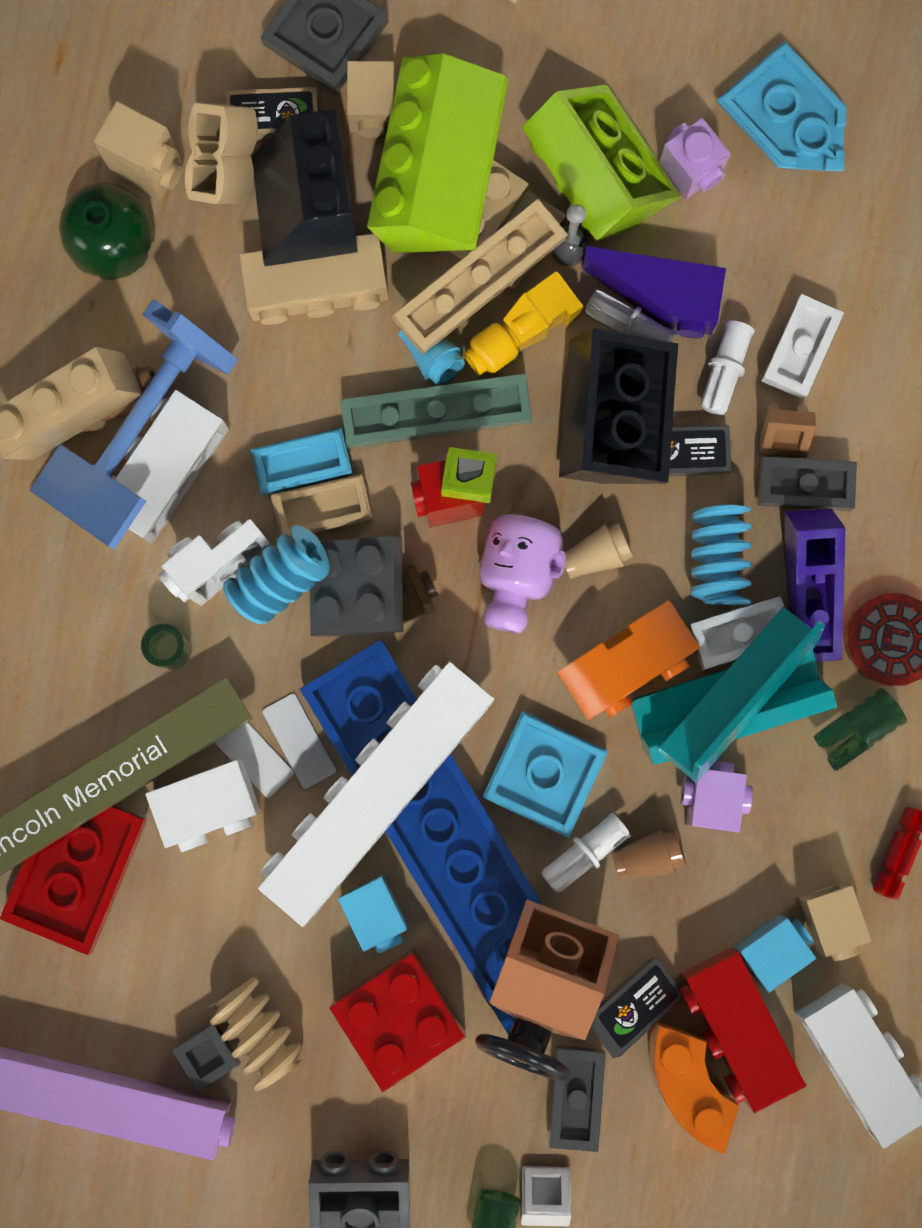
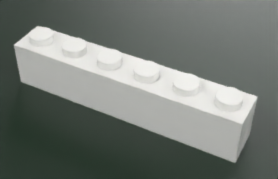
[258,661,494,927]

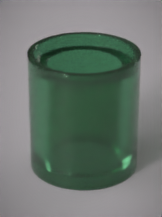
[141,624,192,670]
[471,1189,521,1228]

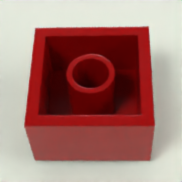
[329,948,466,1093]

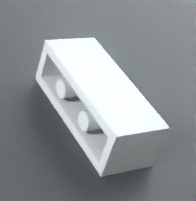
[112,390,229,545]
[795,983,922,1149]

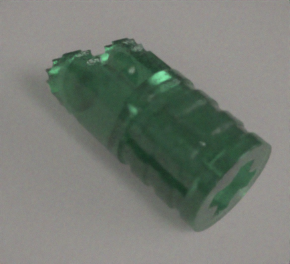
[813,688,907,771]

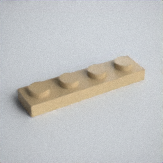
[392,199,568,355]

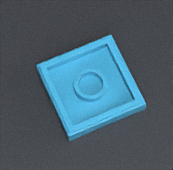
[482,711,608,838]

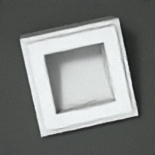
[521,1166,571,1226]

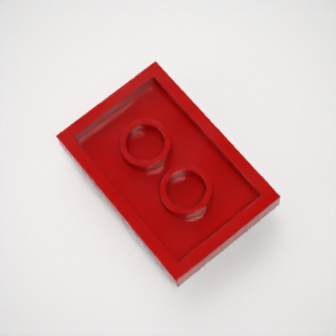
[0,805,147,955]

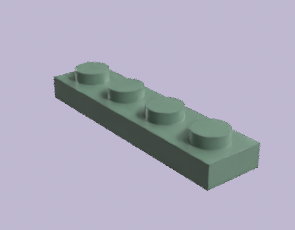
[340,373,532,449]

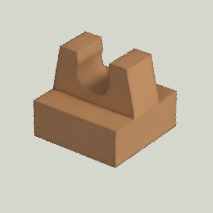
[759,402,816,458]

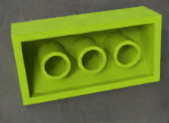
[367,53,509,253]

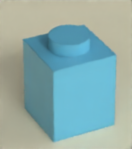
[338,874,409,954]
[733,914,816,993]

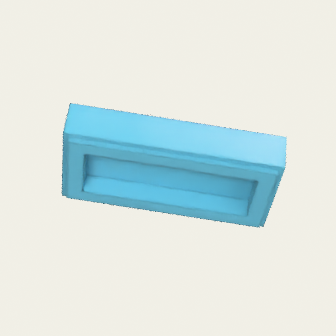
[251,428,353,497]

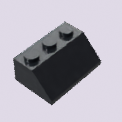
[252,108,358,266]
[559,328,678,484]

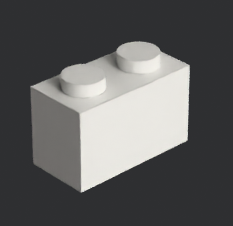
[145,759,261,852]

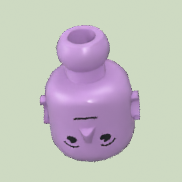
[478,514,566,634]

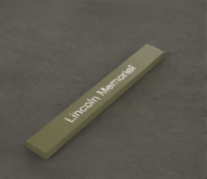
[0,677,253,875]

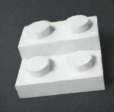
[158,519,271,606]

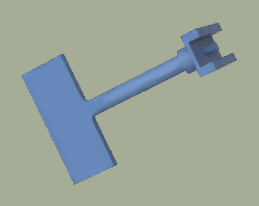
[29,299,238,550]

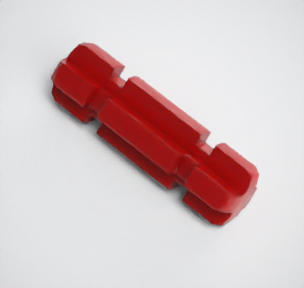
[873,807,922,900]

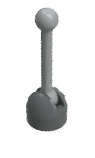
[551,204,588,266]

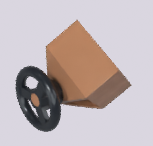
[475,900,619,1081]

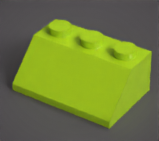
[521,84,681,242]

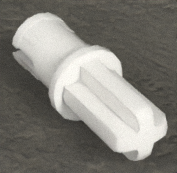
[585,290,676,342]
[700,320,755,415]
[542,813,631,893]

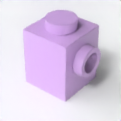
[659,118,731,200]
[681,761,753,833]

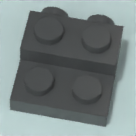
[309,1151,410,1228]

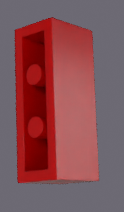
[679,948,807,1114]

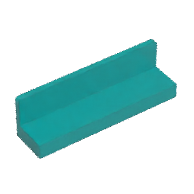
[659,607,826,783]
[631,650,837,765]

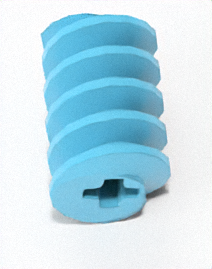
[690,505,752,606]
[223,525,330,624]

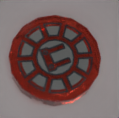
[845,593,922,687]

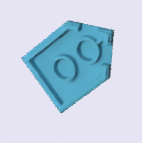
[717,41,847,172]

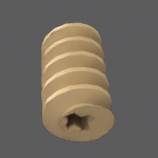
[209,977,303,1092]

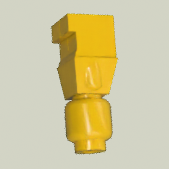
[463,271,583,376]

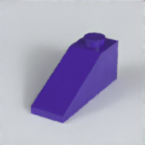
[582,246,726,338]
[784,508,845,662]

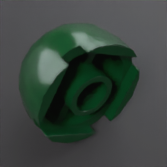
[59,182,155,280]

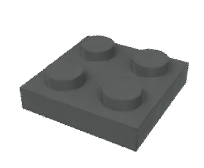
[261,0,389,94]
[310,535,404,637]

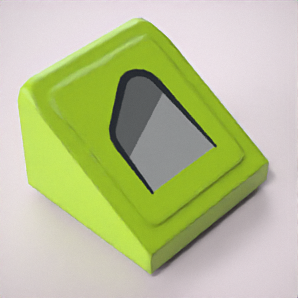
[441,447,497,503]

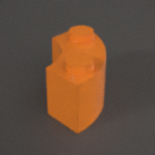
[557,600,701,720]
[649,1020,739,1154]

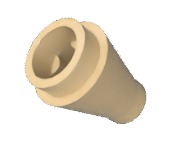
[564,523,634,579]

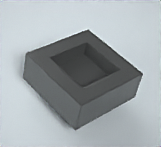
[172,1024,241,1092]

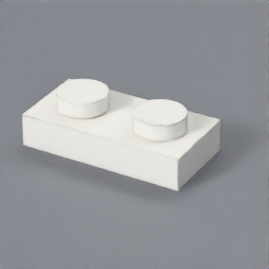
[761,294,844,400]
[688,596,784,670]

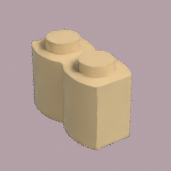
[185,103,258,204]

